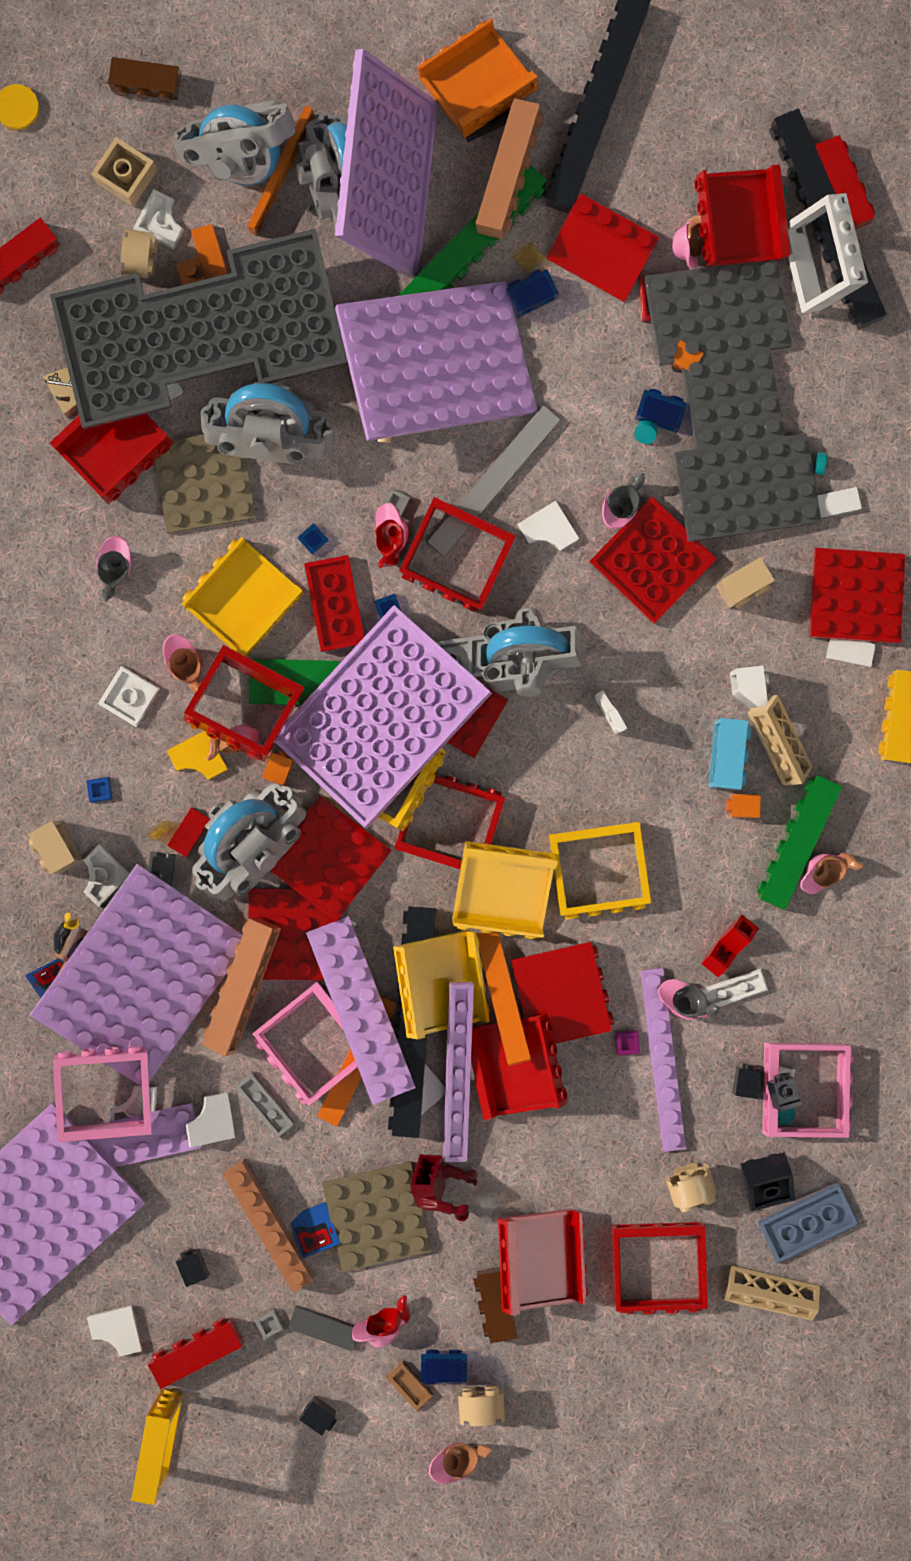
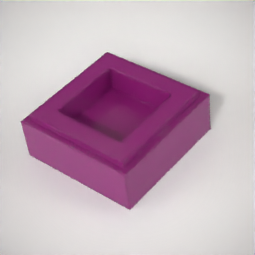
[615,1031,640,1055]

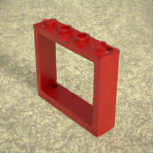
[399,497,516,613]
[183,645,304,762]
[394,771,505,869]
[612,1222,708,1315]

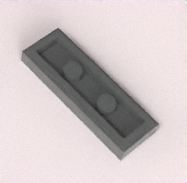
[288,1305,356,1351]

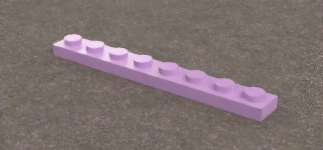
[640,968,686,1152]
[443,982,474,1162]

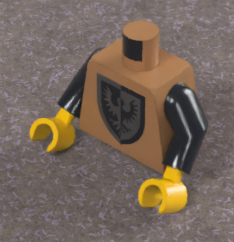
[53,913,88,974]

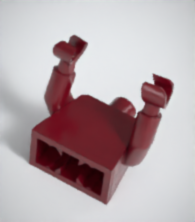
[410,1154,478,1222]

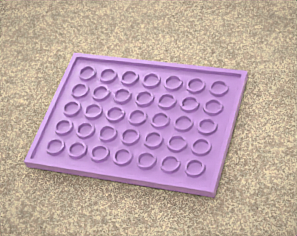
[335,49,438,278]
[335,281,537,441]
[275,605,492,829]
[30,863,243,1086]
[0,1102,146,1326]

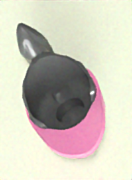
[602,473,645,529]
[96,536,131,602]
[658,979,719,1020]

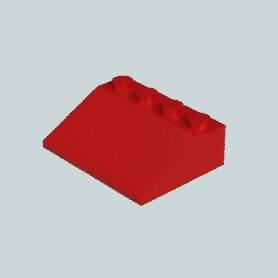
[546,193,659,302]

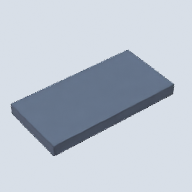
[757,1182,859,1264]

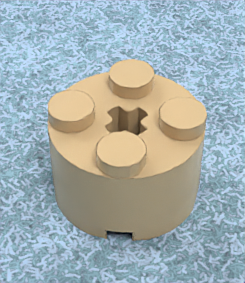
[120,229,158,279]
[665,1163,717,1212]
[458,1385,505,1426]

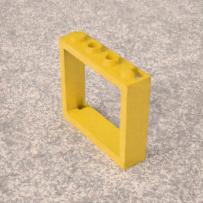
[378,748,446,831]
[548,822,651,919]
[131,1388,183,1505]

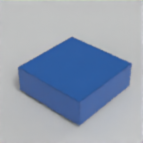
[86,777,113,803]

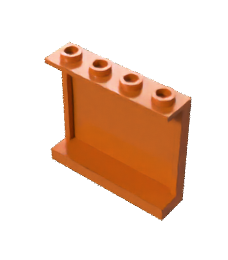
[417,18,538,138]

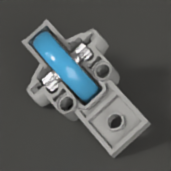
[436,608,582,698]

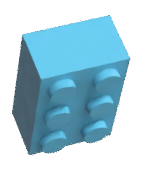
[708,718,751,791]

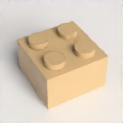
[91,137,158,207]
[716,557,775,609]
[28,821,83,874]

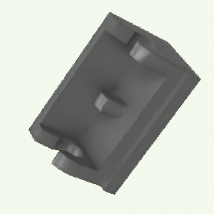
[148,851,176,886]

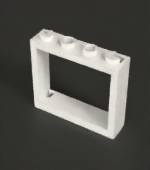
[787,193,868,313]

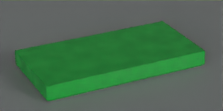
[248,658,340,705]

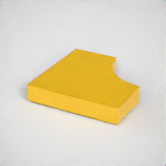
[167,731,228,780]

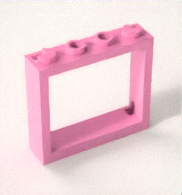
[252,982,358,1106]
[762,1042,854,1138]
[53,1045,152,1142]

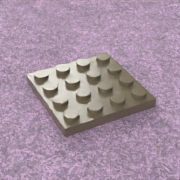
[155,436,256,534]
[322,1161,431,1272]

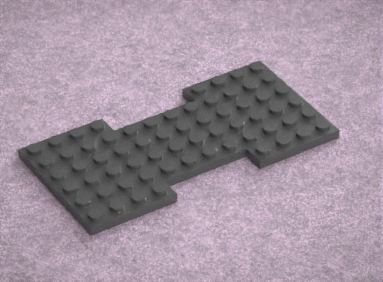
[50,229,348,429]
[644,260,822,542]

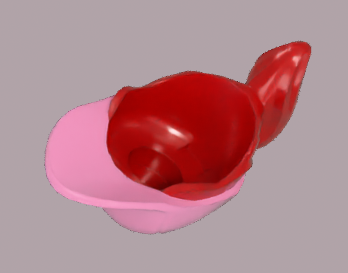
[375,503,409,568]
[352,1295,410,1348]

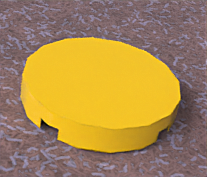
[0,84,40,130]

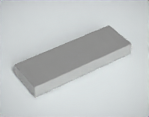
[234,1072,296,1139]

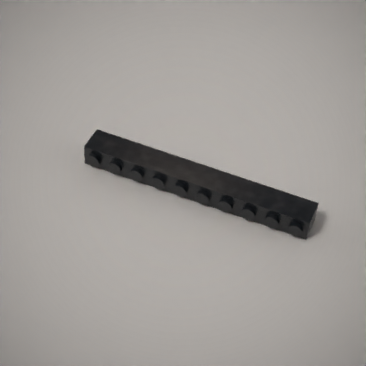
[544,0,651,214]
[770,108,887,330]
[388,906,436,1138]

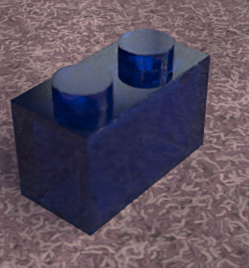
[506,269,559,318]
[635,389,687,433]
[421,1350,467,1385]

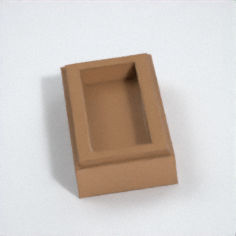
[386,1361,434,1411]

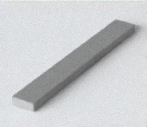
[427,405,560,557]

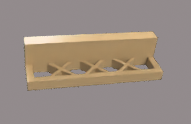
[748,695,813,786]
[724,1266,820,1321]

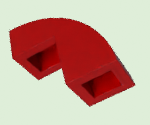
[701,914,759,978]

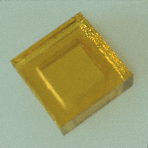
[513,242,545,274]
[147,820,172,841]

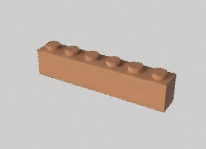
[475,98,544,240]
[202,918,281,1056]
[222,1158,315,1293]

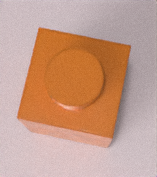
[671,340,704,372]
[262,750,294,786]
[726,794,761,818]

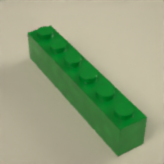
[756,775,842,910]

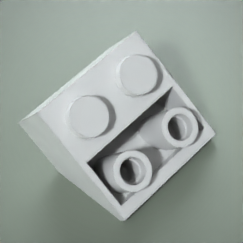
[730,666,771,709]

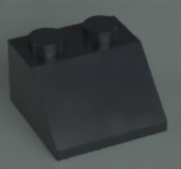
[740,1152,795,1211]

